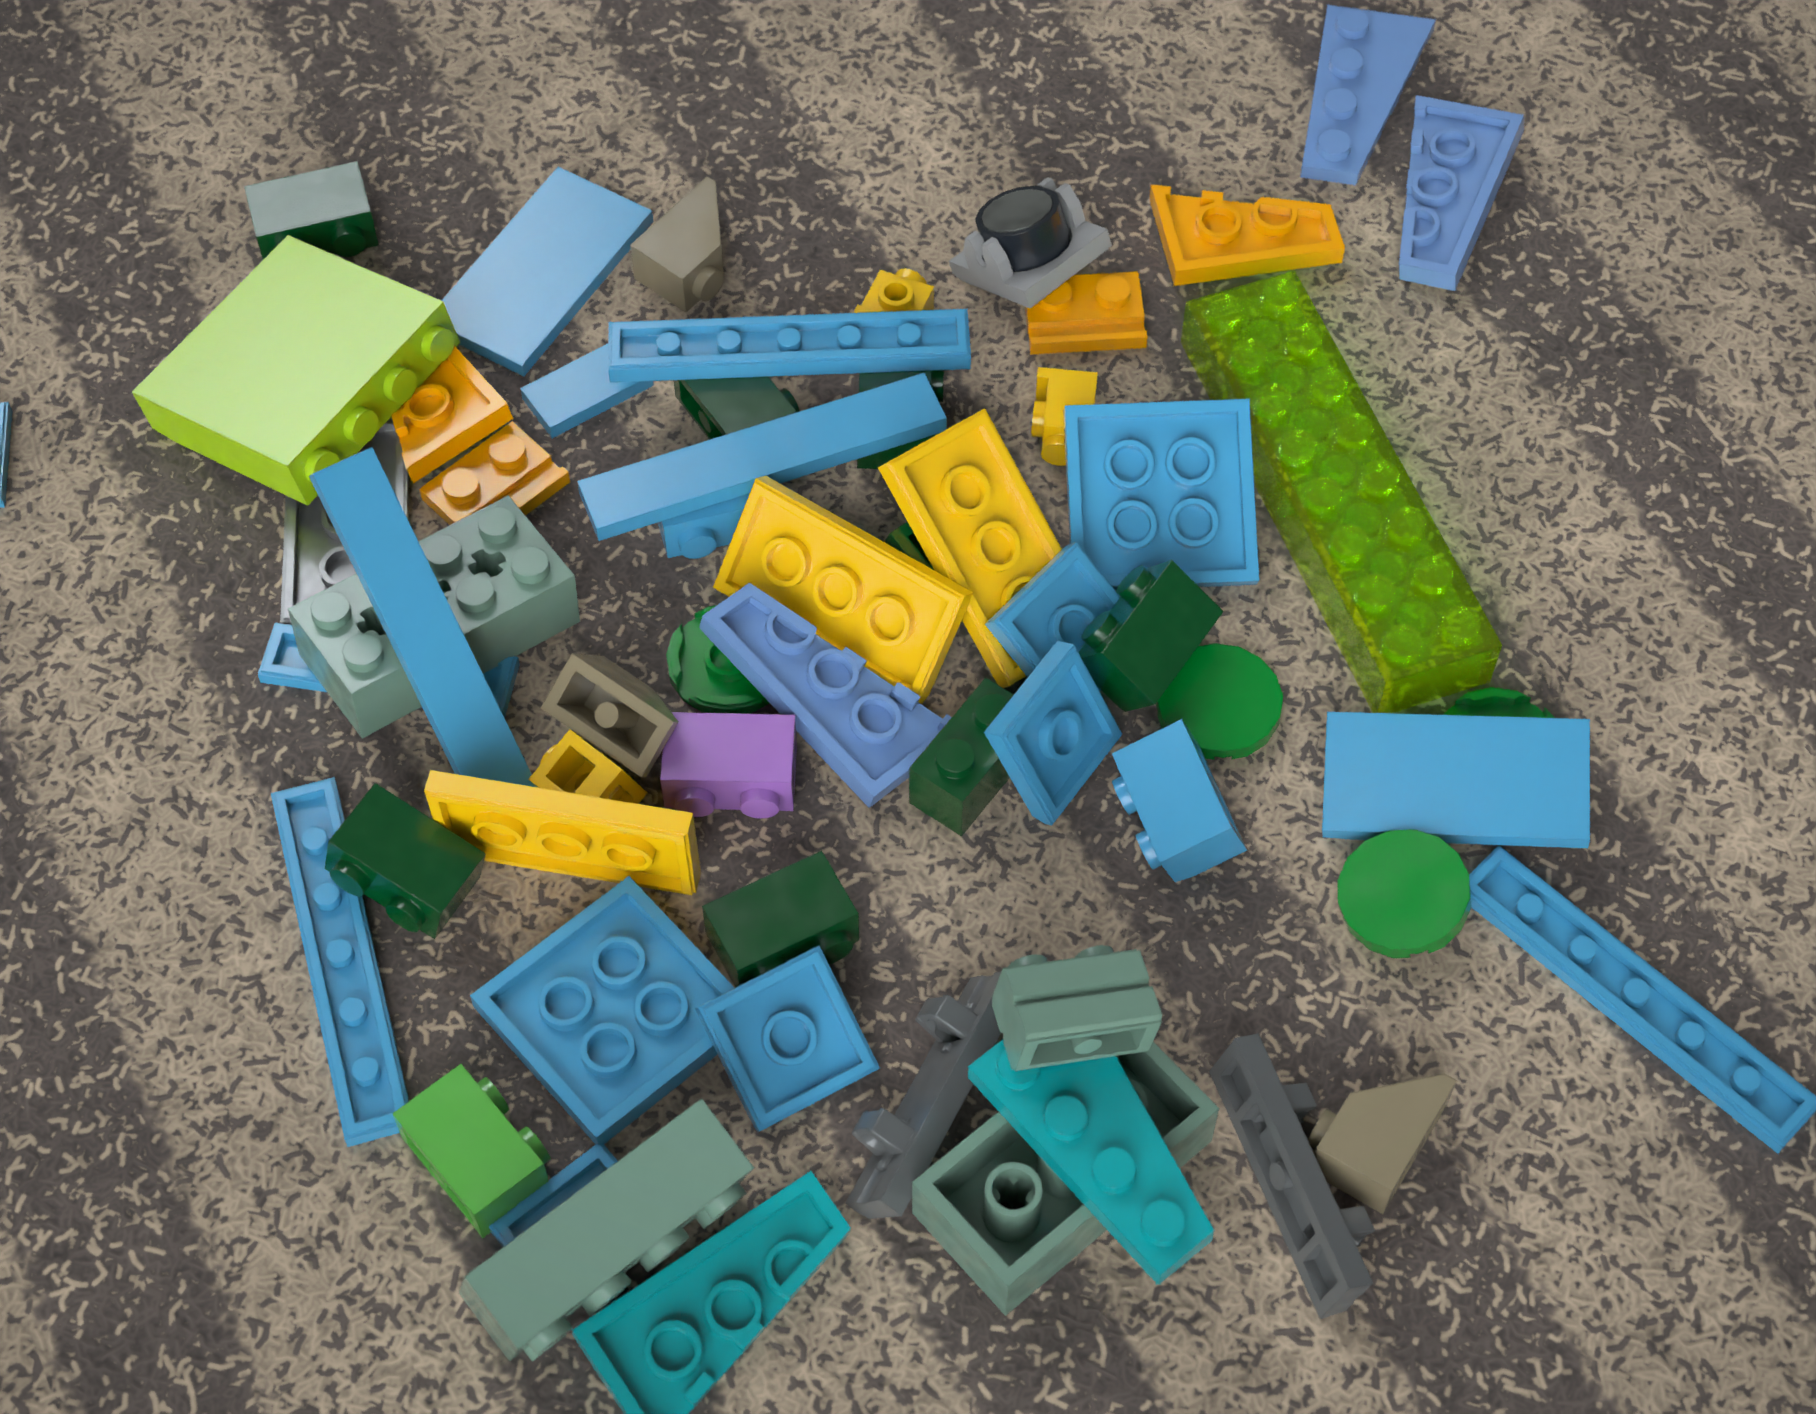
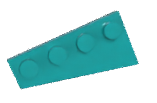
[968,1039,1214,1285]
[572,1171,851,1414]

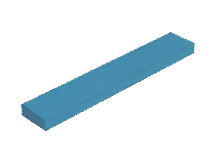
[608,309,971,383]
[577,373,947,541]
[309,447,536,787]
[271,777,409,1147]
[1469,845,1816,1154]

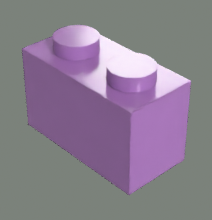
[660,712,797,819]

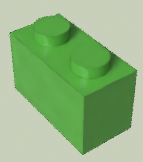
[392,1064,551,1238]

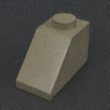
[630,176,724,313]
[541,653,678,777]
[1308,1073,1457,1214]

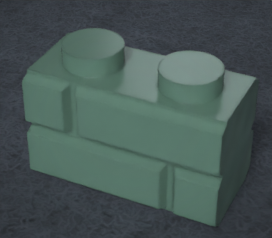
[992,945,1162,1071]

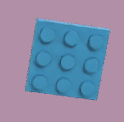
[1063,399,1259,590]
[470,876,735,1145]

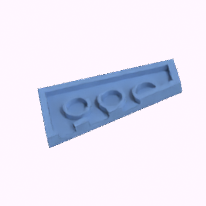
[1300,5,1436,185]
[1399,95,1524,291]
[699,582,952,808]

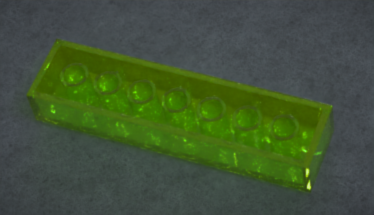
[1180,270,1502,713]

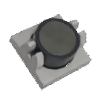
[949,177,1112,308]

